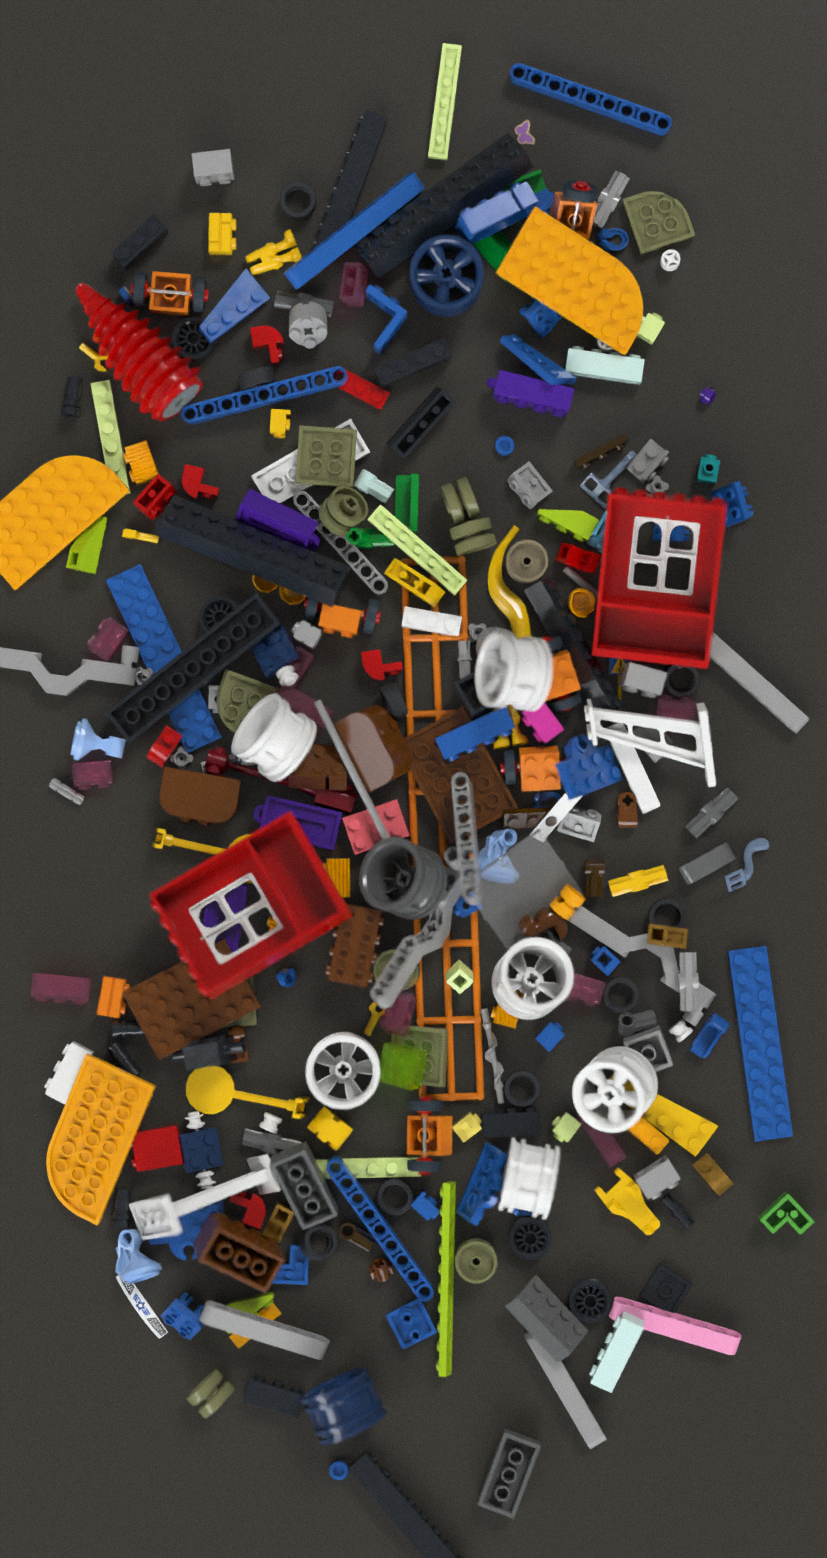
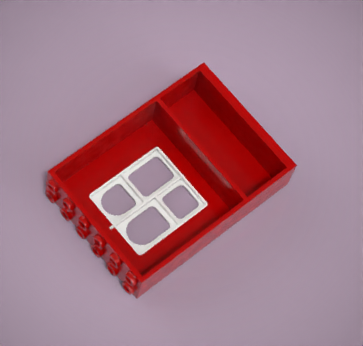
[592,487,728,669]
[149,811,353,999]

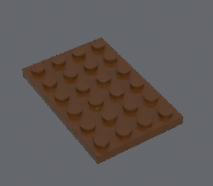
[405,707,518,844]
[122,938,261,1060]

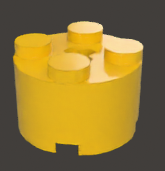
[307,1106,353,1151]

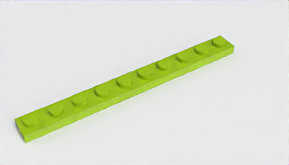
[436,1181,456,1377]

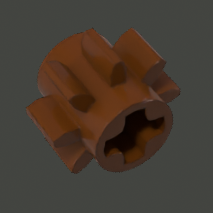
[369,1258,394,1282]

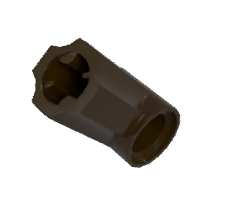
[584,859,605,897]
[339,1220,376,1252]

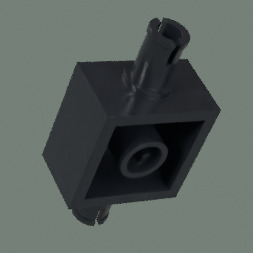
[172,1035,247,1070]

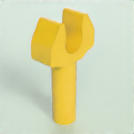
[79,342,108,372]
[122,529,159,543]
[364,1001,388,1036]

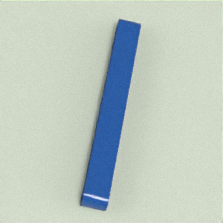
[509,63,672,135]
[284,172,425,289]
[181,366,348,425]
[327,1156,433,1301]

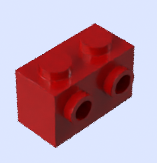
[133,474,177,521]

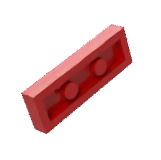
[334,369,390,410]

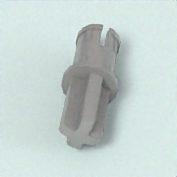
[457,641,472,679]

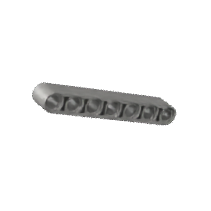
[293,491,388,595]
[711,633,809,734]
[451,772,482,905]
[199,1301,330,1360]
[523,1332,607,1449]

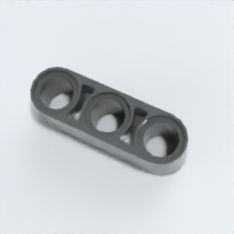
[678,842,736,885]

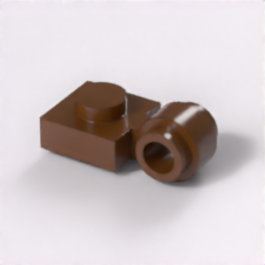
[228,1025,249,1063]

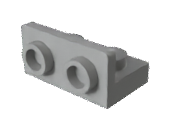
[626,439,669,483]
[507,462,553,509]
[557,804,602,842]

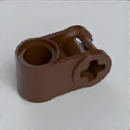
[617,791,638,828]

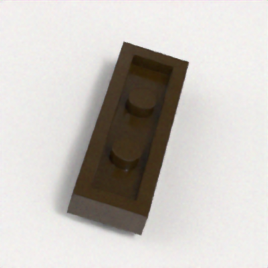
[573,433,629,470]
[501,807,559,829]

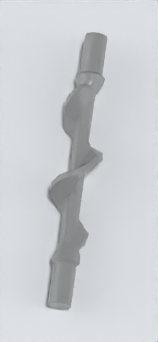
[480,1008,505,1104]

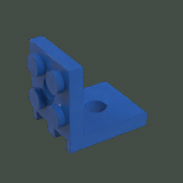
[365,285,407,355]

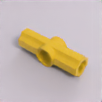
[608,865,668,897]

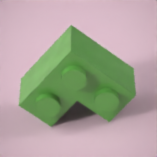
[758,1191,814,1235]

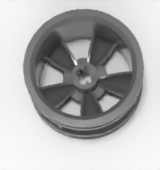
[359,837,447,920]

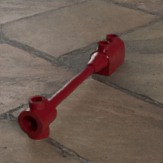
[205,747,357,815]

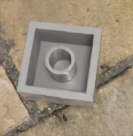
[192,149,235,186]
[618,662,667,698]
[623,1025,673,1072]
[633,1155,681,1200]

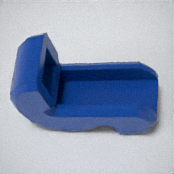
[689,1013,729,1059]

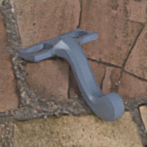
[580,451,636,509]
[725,838,769,892]

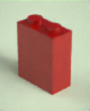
[130,1124,183,1172]

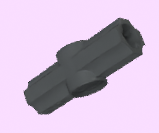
[274,290,334,318]
[685,787,738,838]
[242,1128,302,1154]

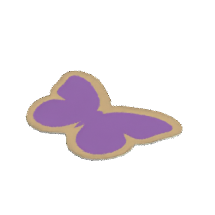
[515,120,535,144]

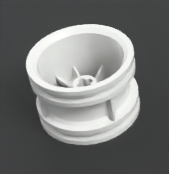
[475,633,552,711]
[231,694,316,782]
[491,938,574,1020]
[306,1032,380,1109]
[573,1047,658,1133]
[498,1137,560,1219]

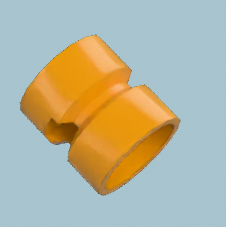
[549,884,586,920]

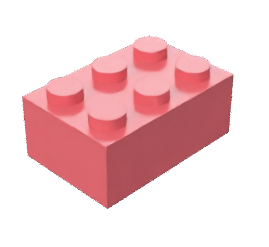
[342,799,409,854]

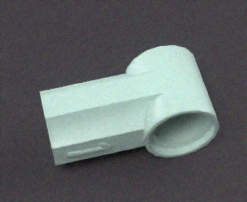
[353,469,394,504]

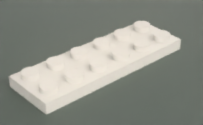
[251,419,370,504]

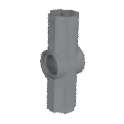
[592,171,630,229]
[678,952,699,1011]

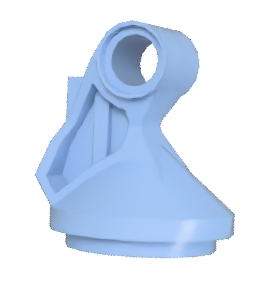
[70,718,126,760]
[479,828,519,883]
[115,1229,162,1284]

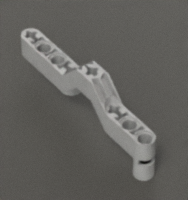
[0,645,140,696]
[371,847,474,1009]
[568,906,717,1027]

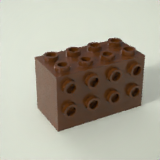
[326,903,384,987]
[193,1211,285,1293]

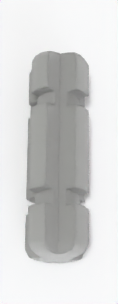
[49,778,85,805]

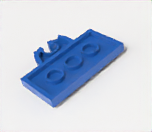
[555,734,623,801]
[456,1142,508,1225]
[149,1199,225,1261]

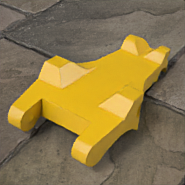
[594,1167,660,1235]

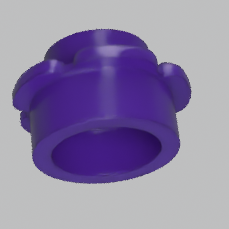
[699,387,716,405]

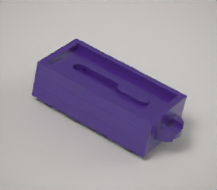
[486,370,574,418]
[235,489,320,552]
[254,795,343,850]
[202,885,249,952]

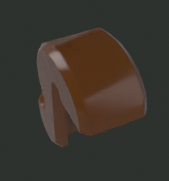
[518,907,568,941]

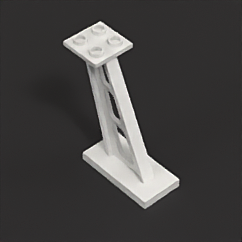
[584,699,716,787]
[129,1154,281,1240]

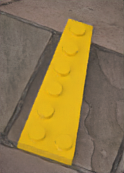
[608,1072,718,1157]

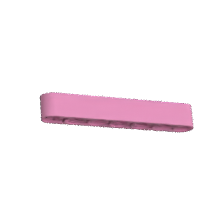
[609,1297,742,1355]

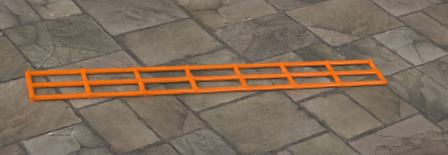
[401,556,484,1101]

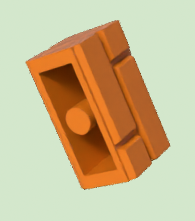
[97,976,130,1018]

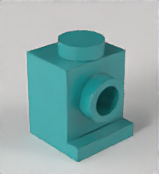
[696,454,720,485]

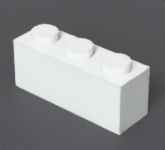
[402,607,462,637]
[44,1041,94,1104]

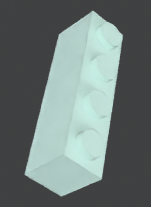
[565,346,645,385]
[589,1311,644,1393]

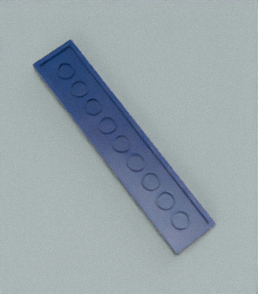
[106,564,222,753]
[728,946,793,1142]

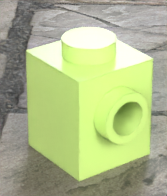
[637,313,665,345]
[446,960,474,994]
[551,1111,581,1143]

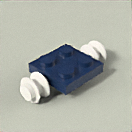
[252,625,299,686]
[178,1111,223,1189]

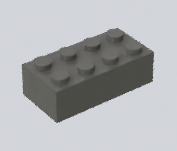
[270,1141,339,1230]
[505,1275,588,1363]
[477,1428,541,1519]

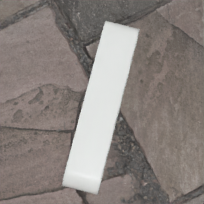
[607,723,660,814]

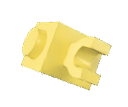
[452,1112,482,1142]

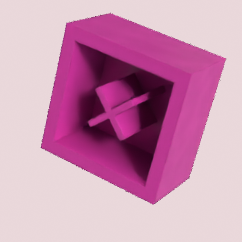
[521,702,564,744]

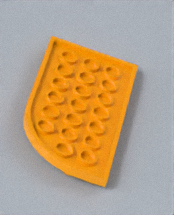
[495,206,643,355]
[0,456,130,590]
[46,1054,156,1225]

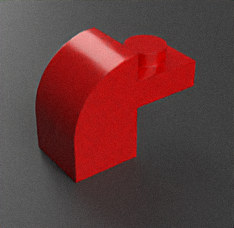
[250,326,284,366]
[182,464,220,500]
[555,542,601,573]
[361,649,403,681]
[146,725,183,769]
[230,1191,266,1229]

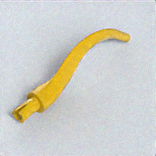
[488,525,531,640]

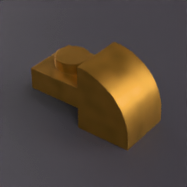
[647,924,688,949]
[693,1153,734,1197]
[262,1202,294,1243]

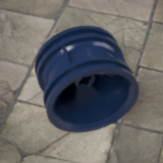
[410,235,484,317]
[300,1367,387,1445]

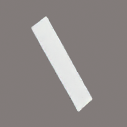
[530,793,582,842]

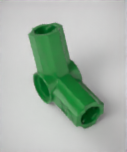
[346,528,394,549]

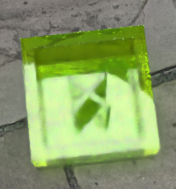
[379,1042,428,1091]

